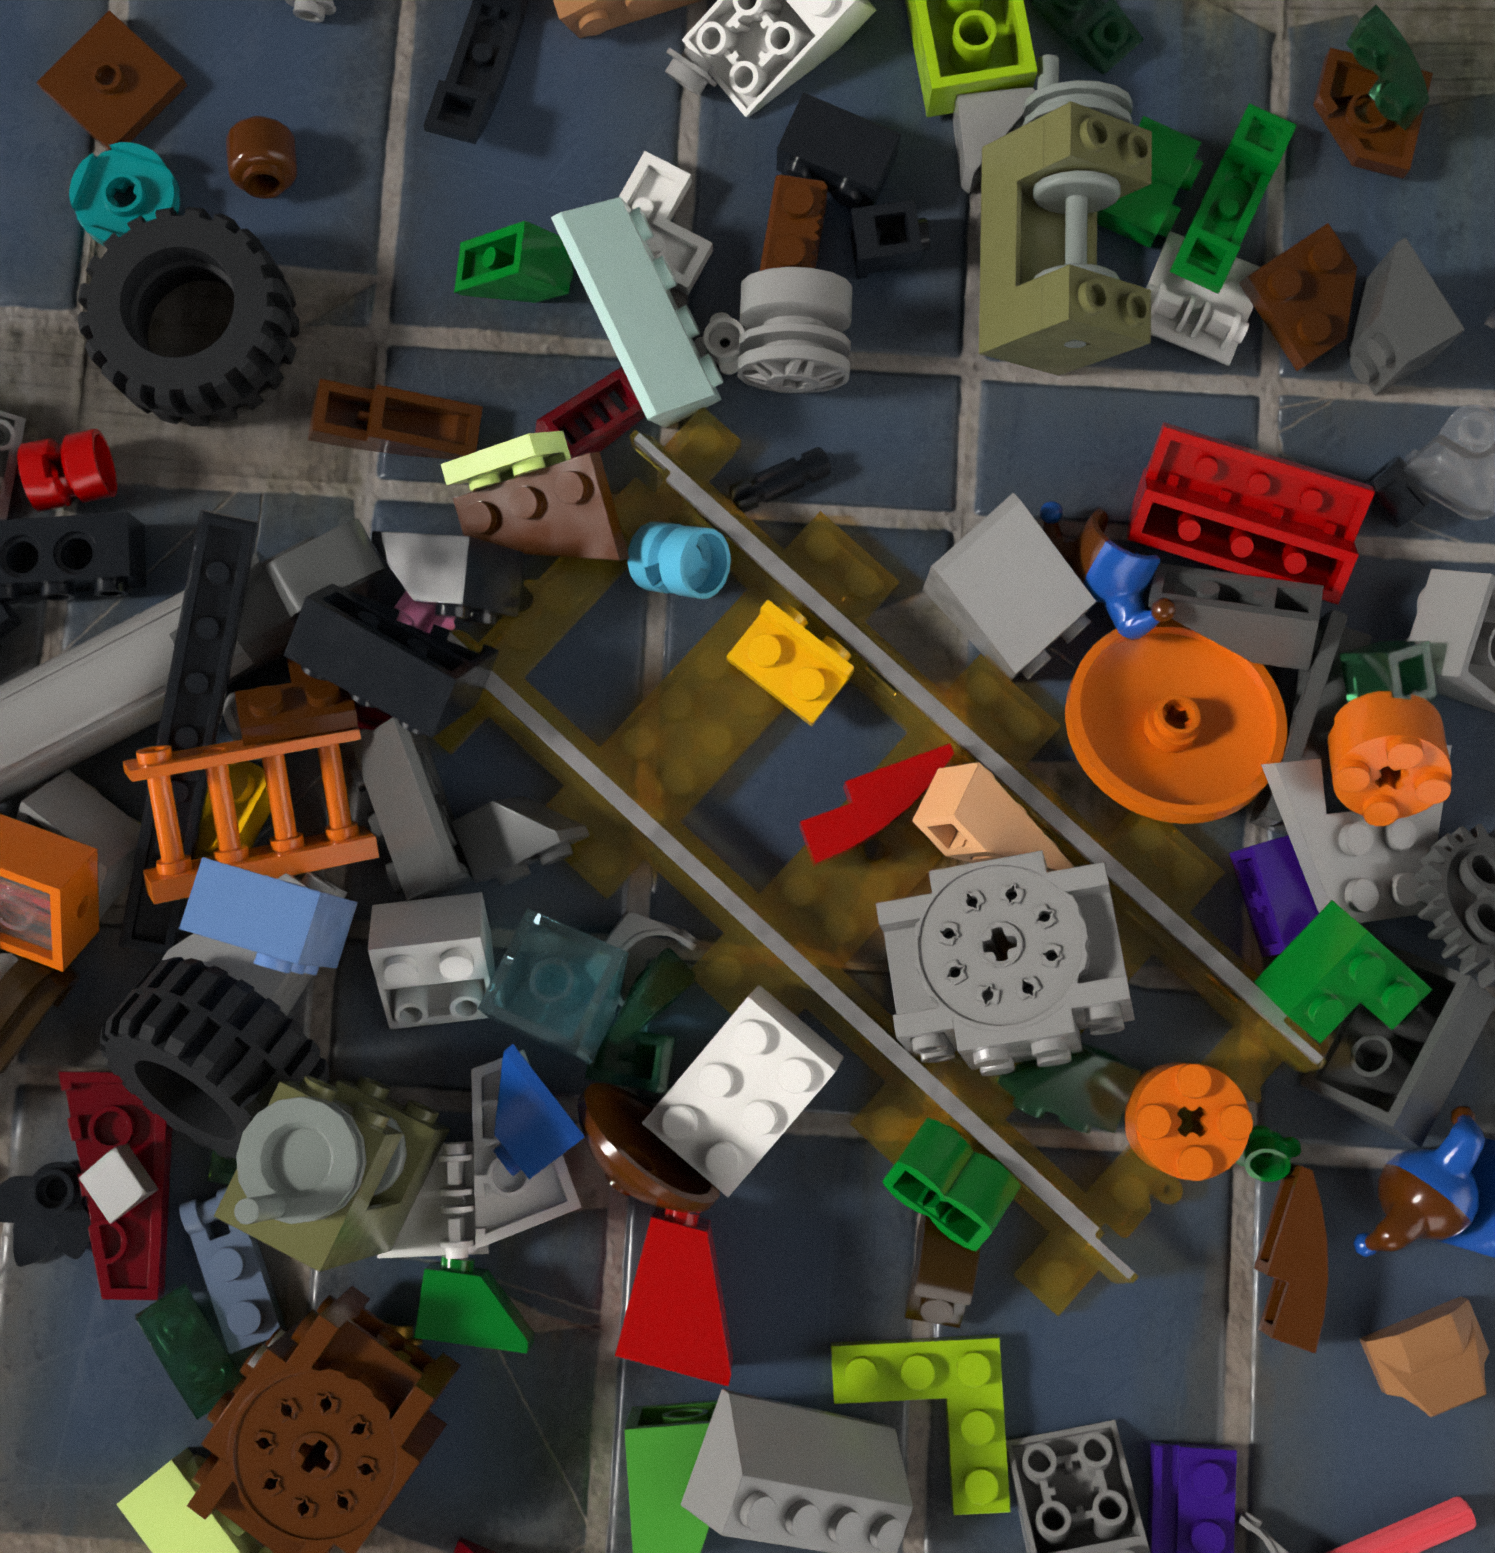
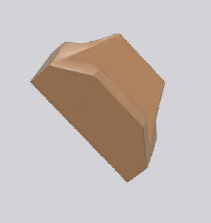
[1359,1296,1490,1417]

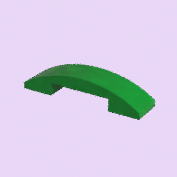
[1169,103,1297,294]

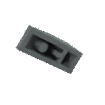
[1148,563,1324,671]

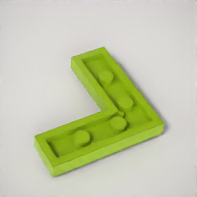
[830,1334,1011,1515]

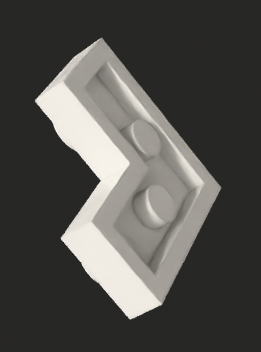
[619,151,713,295]

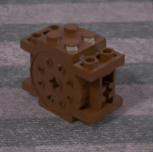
[187,1285,461,1553]

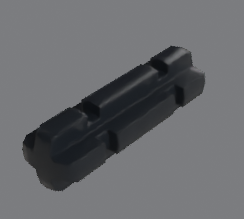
[729,447,831,513]

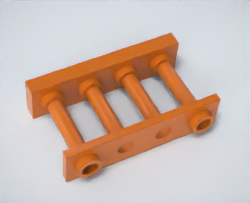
[123,727,379,905]

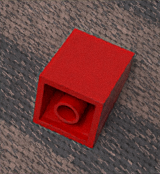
[615,1207,733,1386]

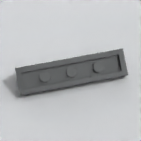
[1249,609,1372,836]

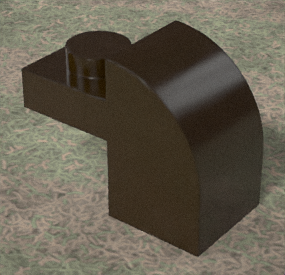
[905,1214,980,1328]

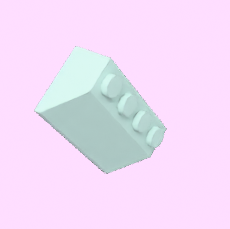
[551,197,723,428]

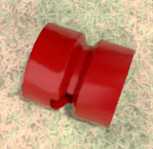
[17,429,118,512]

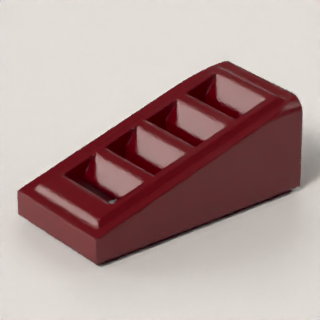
[535,367,645,459]

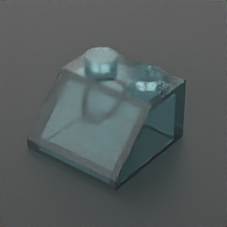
[478,908,628,1066]

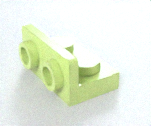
[441,431,571,491]

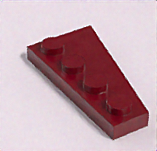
[58,1071,172,1300]

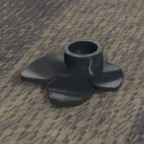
[0,1161,91,1267]

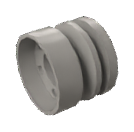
[737,267,853,394]

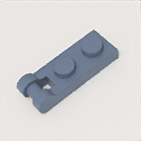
[179,1186,287,1354]

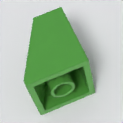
[624,1400,718,1553]

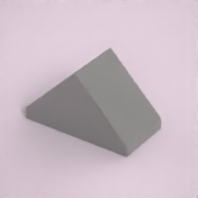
[952,87,1036,194]

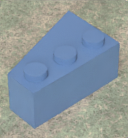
[179,857,358,976]

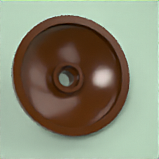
[577,1083,720,1213]

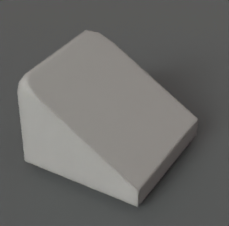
[79,1144,159,1224]

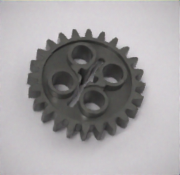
[1413,824,1495,988]

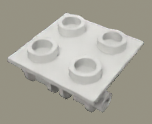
[1146,231,1260,366]
[377,1141,489,1259]

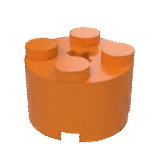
[1328,691,1452,826]
[1124,1062,1253,1181]

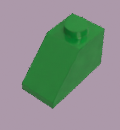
[454,221,574,303]
[414,1255,535,1354]

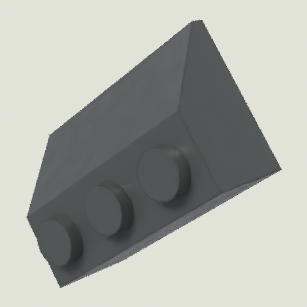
[349,717,474,901]
[1300,941,1495,1148]

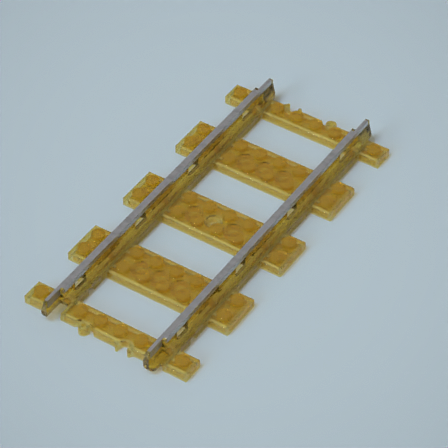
[433,407,1327,1316]

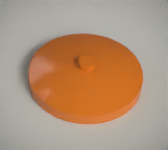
[1065,619,1288,824]

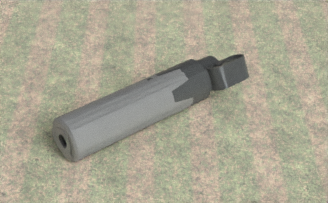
[0,519,386,804]

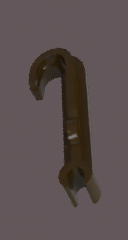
[0,957,80,1074]

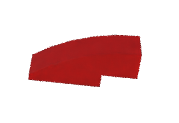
[799,743,954,868]

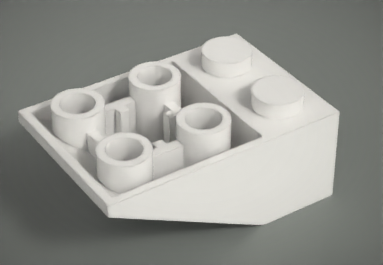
[682,0,876,118]

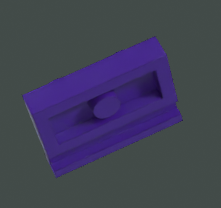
[1147,1441,1237,1553]

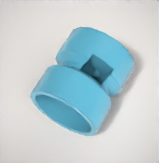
[627,521,731,599]

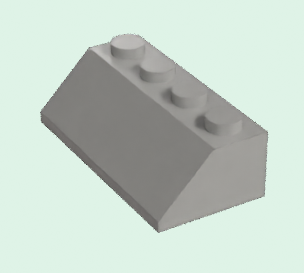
[681,1389,913,1553]

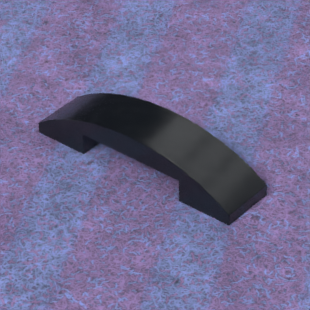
[423,0,529,144]

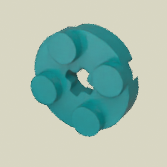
[69,142,180,246]

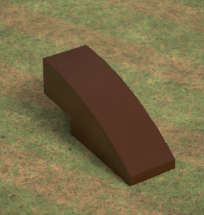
[308,378,483,459]
[1254,1163,1328,1354]

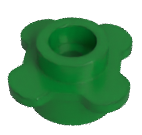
[1236,1125,1301,1182]

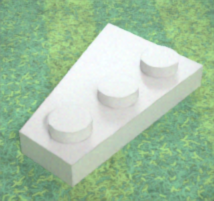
[471,1049,582,1249]

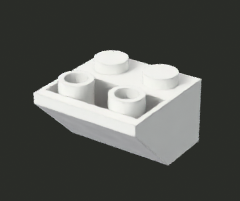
[368,892,499,1030]

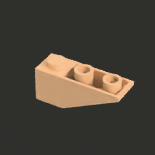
[912,762,1074,872]

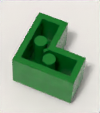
[1254,900,1432,1044]

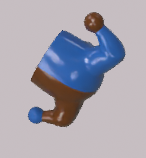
[1040,501,1176,640]
[1353,1105,1485,1257]

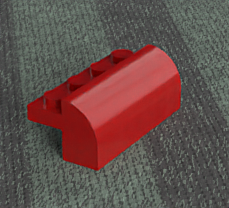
[1127,422,1375,605]

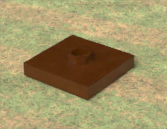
[36,10,188,151]

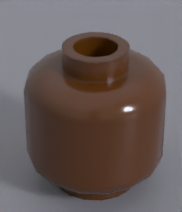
[226,116,298,199]

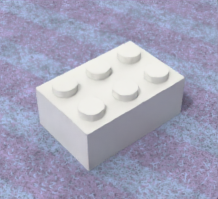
[642,985,844,1197]

